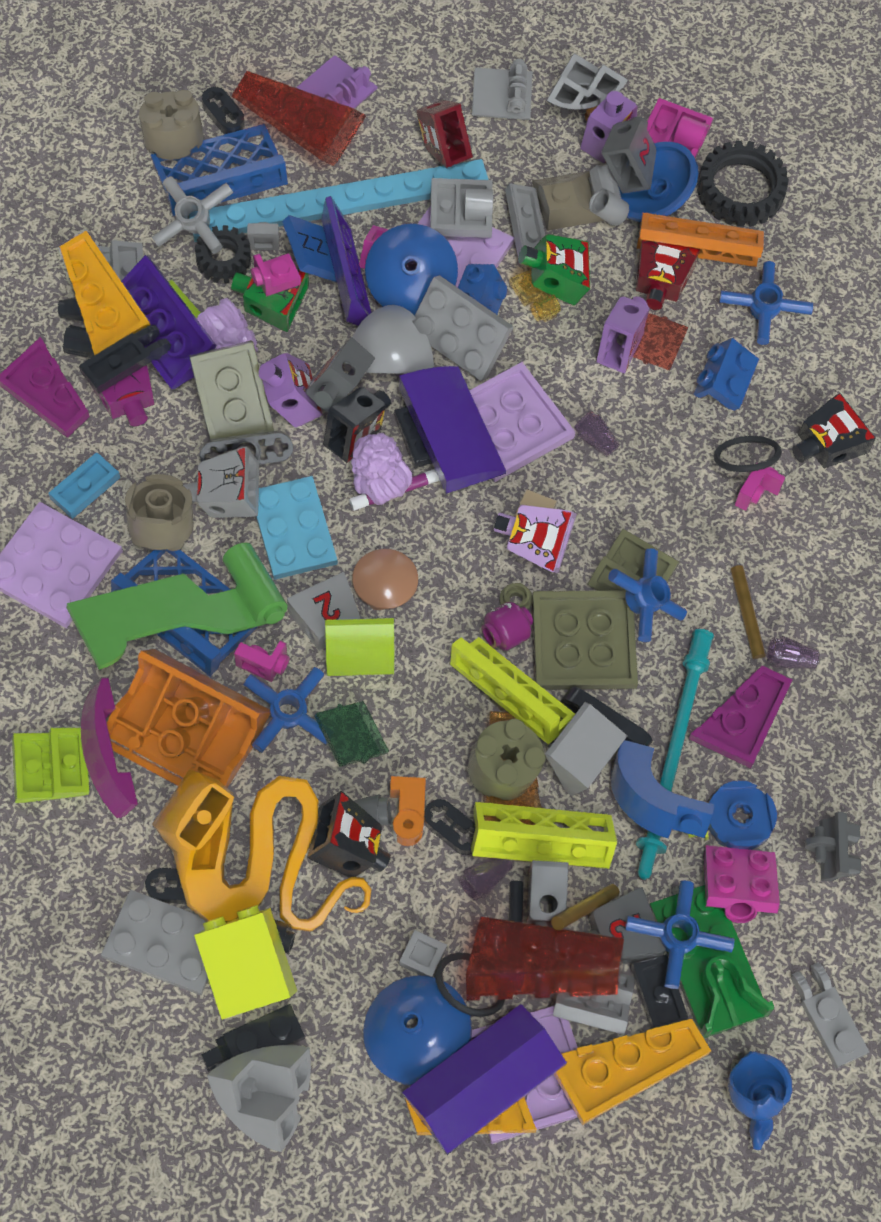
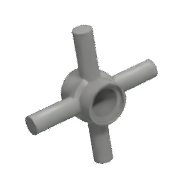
[152,176,233,254]

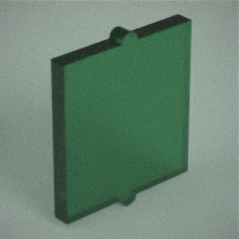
[314,701,389,767]

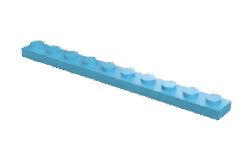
[189,159,489,242]

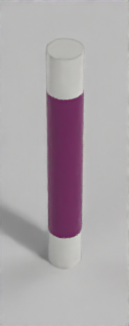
[349,469,440,511]

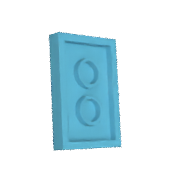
[256,476,338,580]

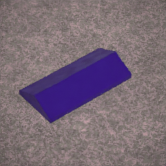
[321,196,372,326]
[121,255,217,389]
[402,1004,567,1155]

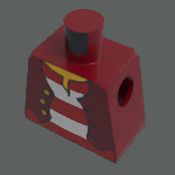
[416,100,473,168]
[636,240,700,310]

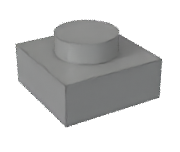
[247,222,279,250]
[399,930,447,977]

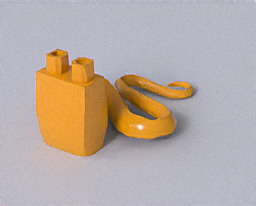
[152,769,372,931]

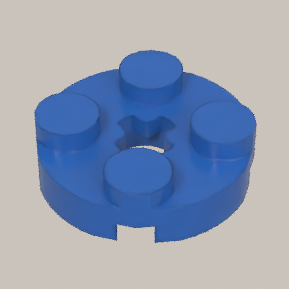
[708,781,777,850]

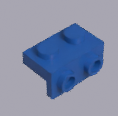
[458,264,507,315]
[694,338,759,411]

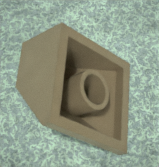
[532,171,604,231]

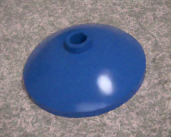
[618,141,698,222]
[365,224,458,316]
[363,975,472,1085]

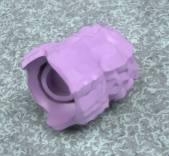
[197,298,258,352]
[351,433,412,505]

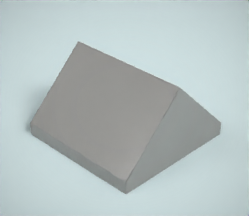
[545,702,627,796]

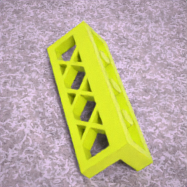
[450,637,575,745]
[471,802,617,869]

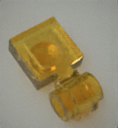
[509,269,561,322]

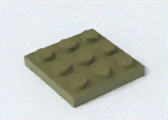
[532,590,638,690]

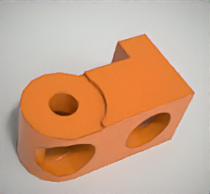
[390,776,426,846]

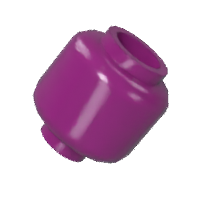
[481,602,533,651]

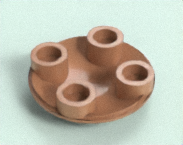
[352,549,418,610]

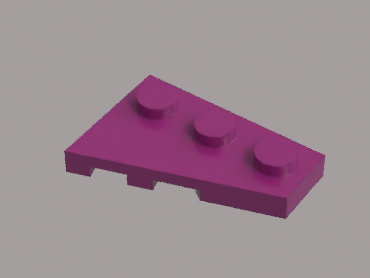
[0,337,90,438]
[689,666,793,769]

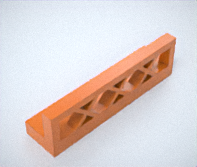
[637,213,764,267]

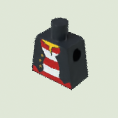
[323,387,391,463]
[792,393,876,469]
[307,791,391,877]

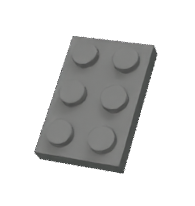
[414,275,514,381]
[101,890,209,996]

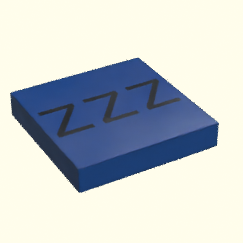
[282,215,337,282]

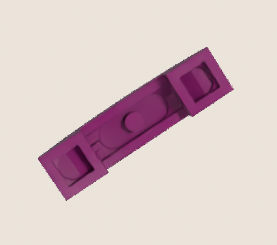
[81,678,138,819]

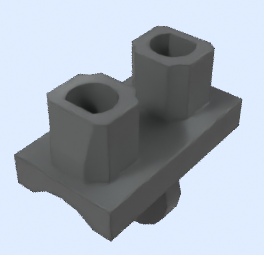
[805,811,862,882]

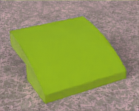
[325,618,394,676]
[12,728,89,803]

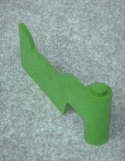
[66,543,288,670]

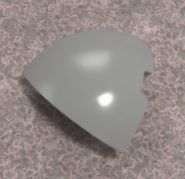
[547,53,628,110]
[345,305,434,373]
[207,1045,311,1152]

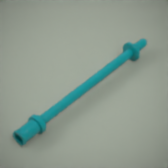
[635,629,714,880]

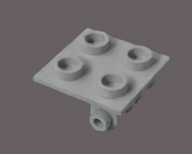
[472,59,533,120]

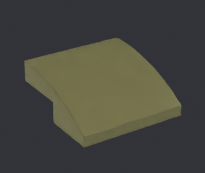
[587,529,680,615]

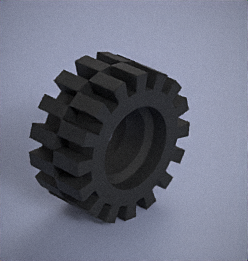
[195,225,252,284]

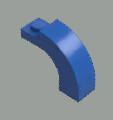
[611,740,715,839]

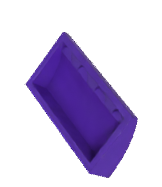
[399,366,506,494]

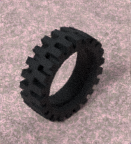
[697,140,789,227]

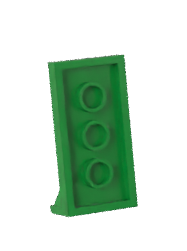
[649,885,774,1039]

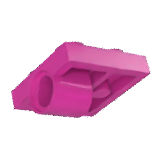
[647,98,713,159]
[704,845,780,923]

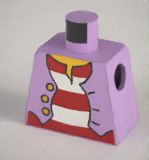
[494,505,577,573]

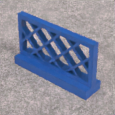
[151,124,288,216]
[111,549,257,677]

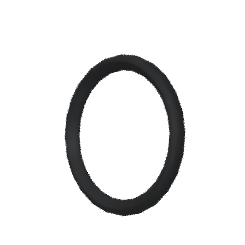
[713,436,782,472]
[435,952,506,1017]

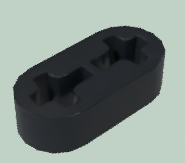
[202,87,245,134]
[424,799,476,855]
[145,868,187,904]

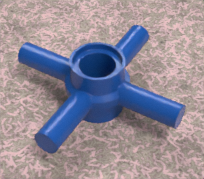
[719,261,813,345]
[608,548,687,642]
[243,667,334,753]
[625,880,735,989]

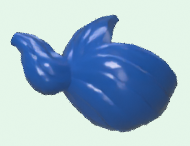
[728,1051,793,1151]

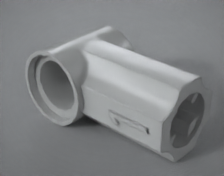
[588,165,629,226]

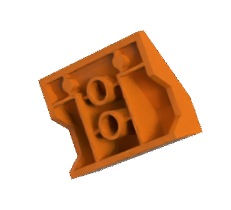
[107,649,270,788]

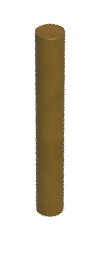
[731,565,766,659]
[551,884,620,930]

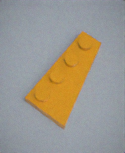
[59,231,150,355]
[554,1019,711,1125]

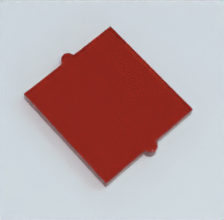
[633,313,689,371]

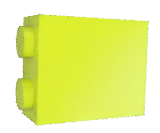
[194,905,298,1019]

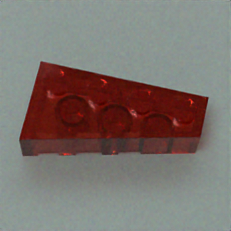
[231,71,367,166]
[466,916,624,1001]

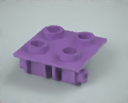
[295,55,378,123]

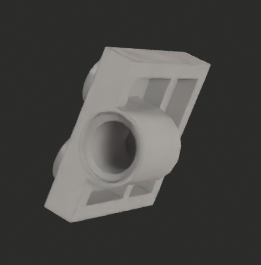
[430,178,493,238]

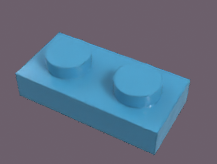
[48,452,120,519]

